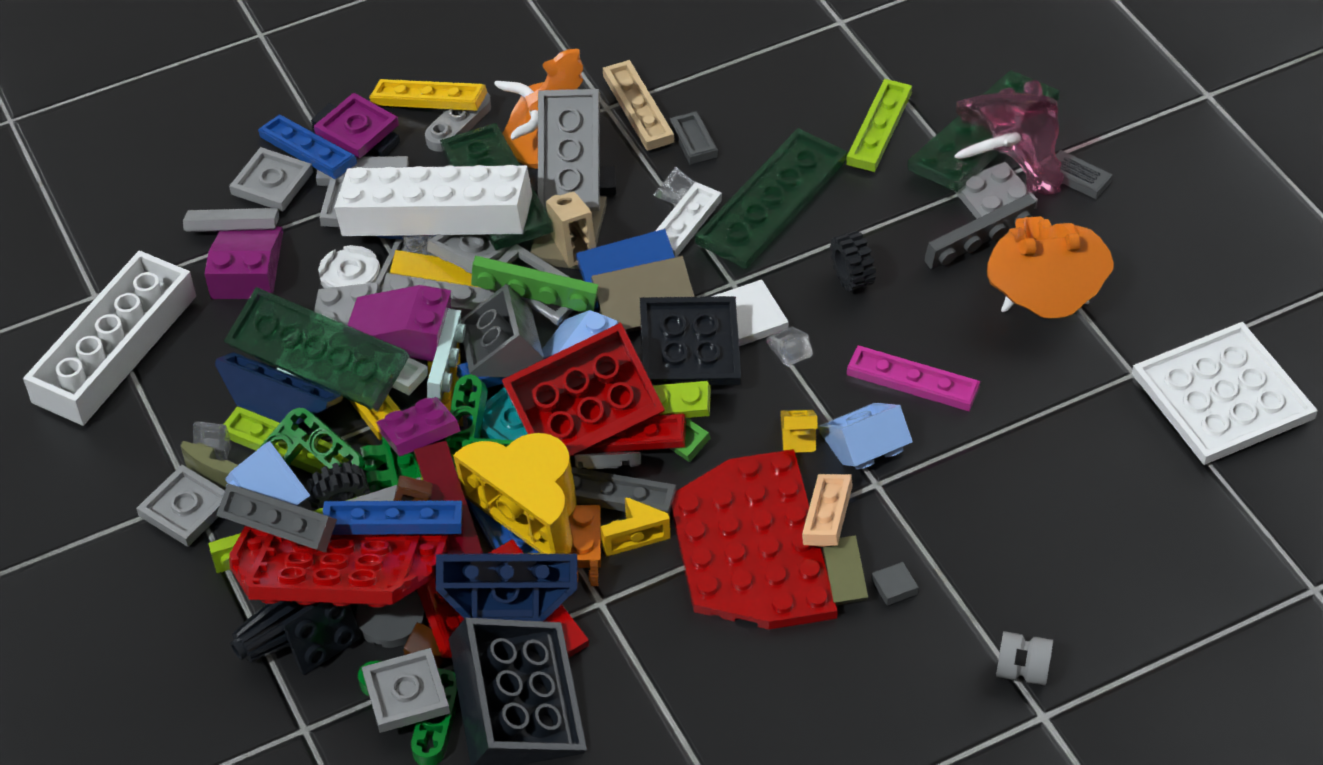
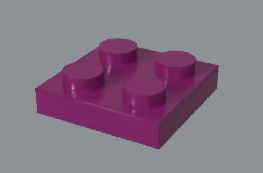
[314,93,399,159]
[376,397,461,457]

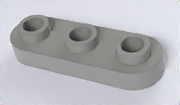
[425,93,491,152]

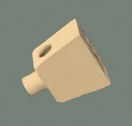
[546,192,596,267]

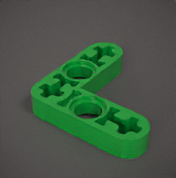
[445,374,514,467]
[258,408,365,471]
[358,661,459,765]

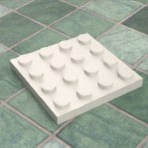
[1132,322,1318,465]

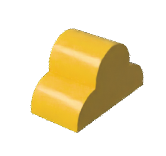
[453,433,577,554]

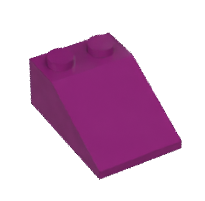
[205,227,283,299]
[342,285,451,361]

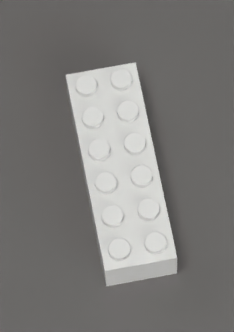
[334,165,532,236]
[23,251,196,426]

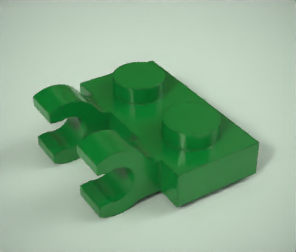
[360,437,421,493]

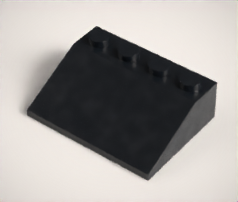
[449,617,587,765]

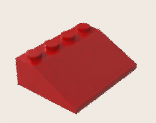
[502,322,665,457]

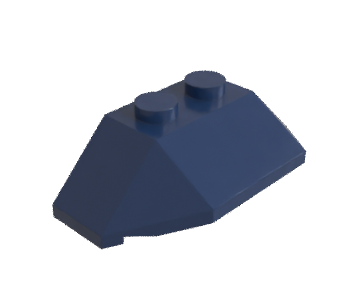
[215,352,344,425]
[436,553,577,622]

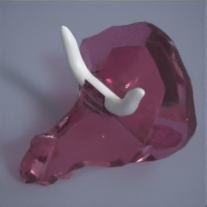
[955,80,1064,195]

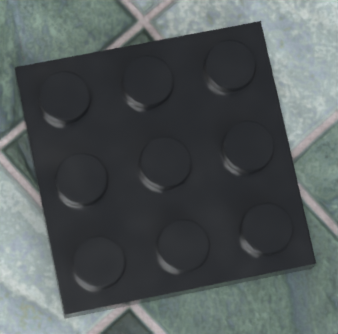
[639,296,741,385]

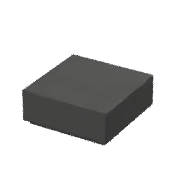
[872,562,919,606]

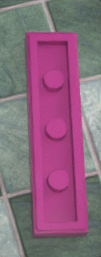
[847,345,980,412]

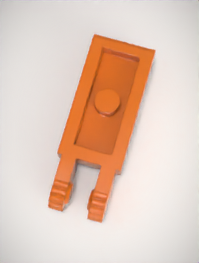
[568,505,601,586]

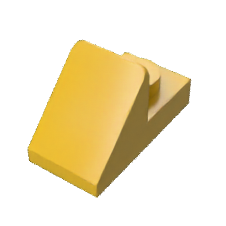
[780,410,818,453]
[600,497,670,557]

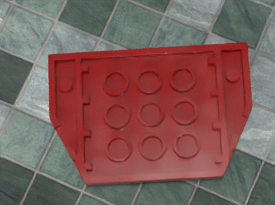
[671,449,838,630]
[229,526,449,607]

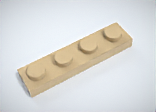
[603,60,674,151]

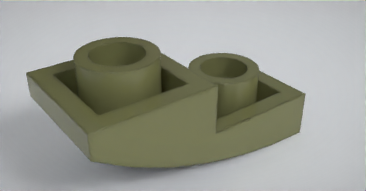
[181,441,238,490]
[823,535,868,605]

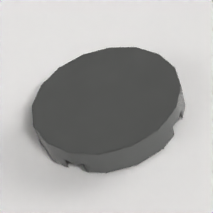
[575,452,641,469]
[355,591,426,648]

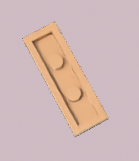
[802,474,853,547]

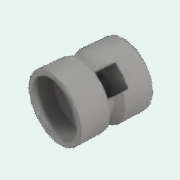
[996,631,1053,686]

